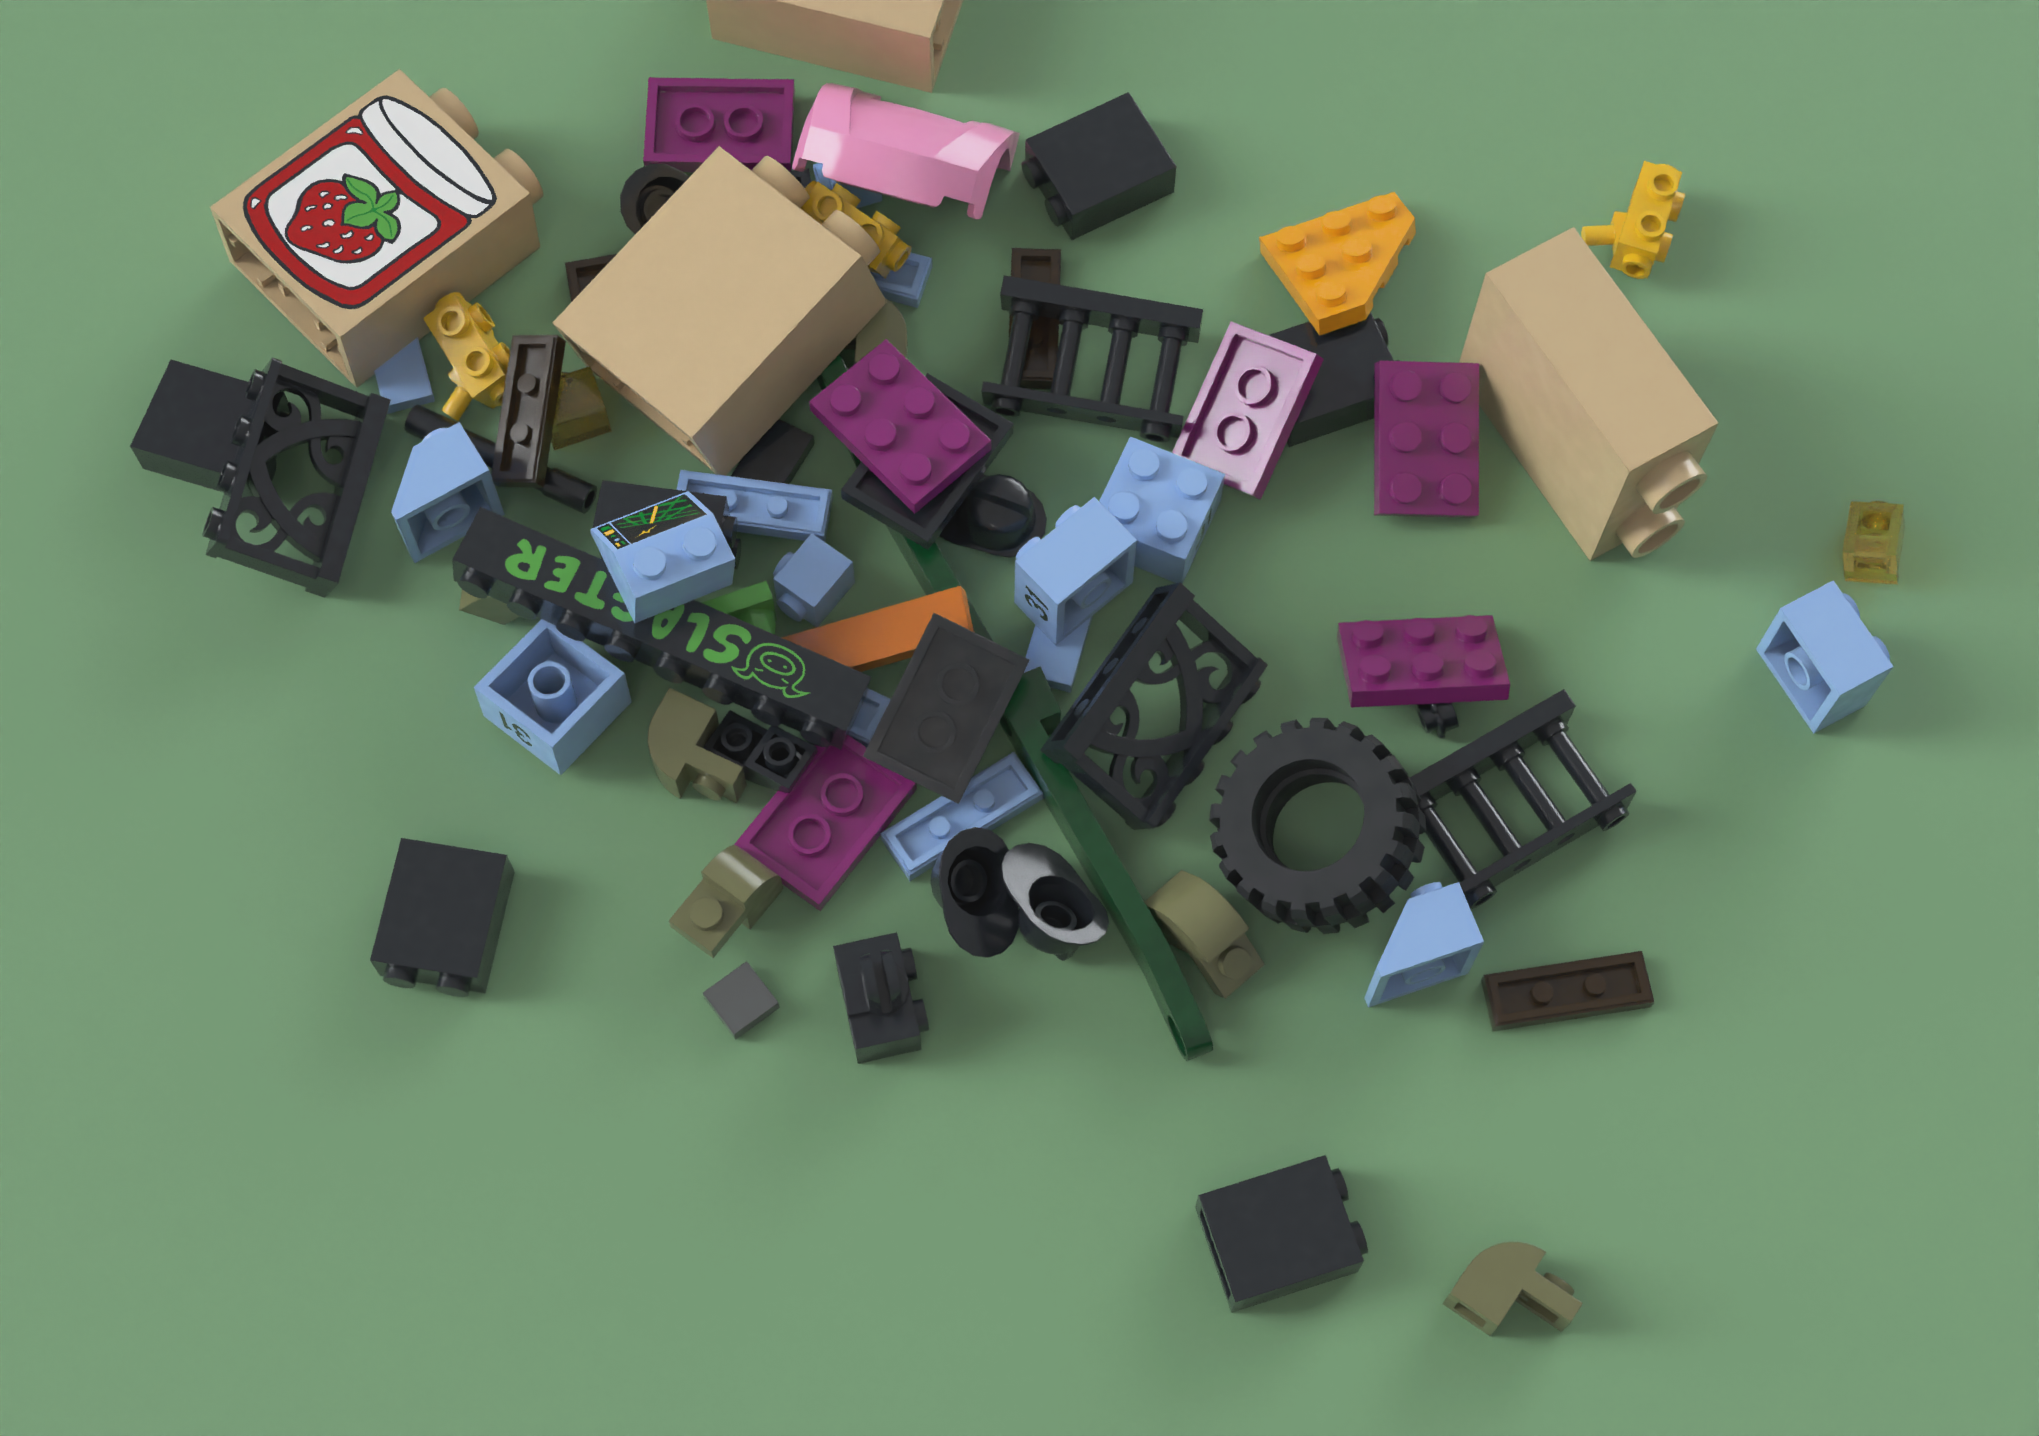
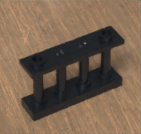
[981,275,1203,442]
[1410,689,1637,909]

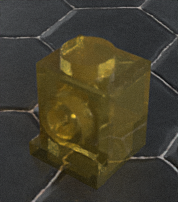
[1842,501,1905,584]

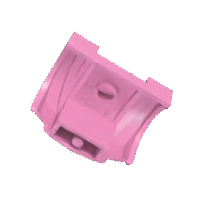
[792,83,1020,219]

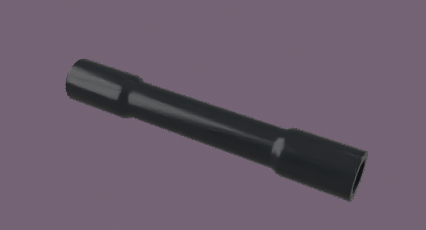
[404,404,597,514]

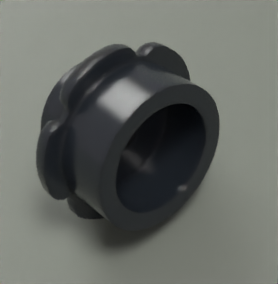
[1415,703,1459,738]

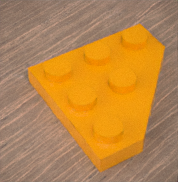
[1259,192,1416,335]

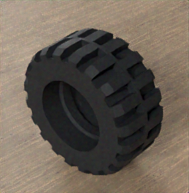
[1209,717,1426,934]

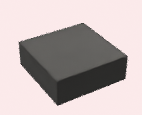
[703,961,780,1040]

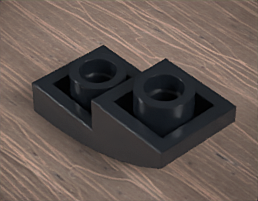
[703,710,818,793]

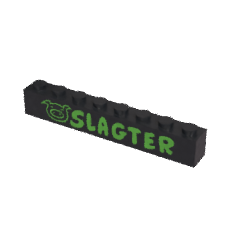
[452,507,871,750]

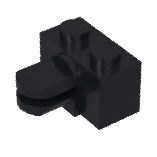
[833,932,929,1064]

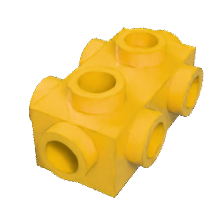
[1581,161,1685,279]
[800,180,912,278]
[423,292,510,421]

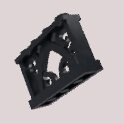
[202,357,391,598]
[1041,582,1268,830]

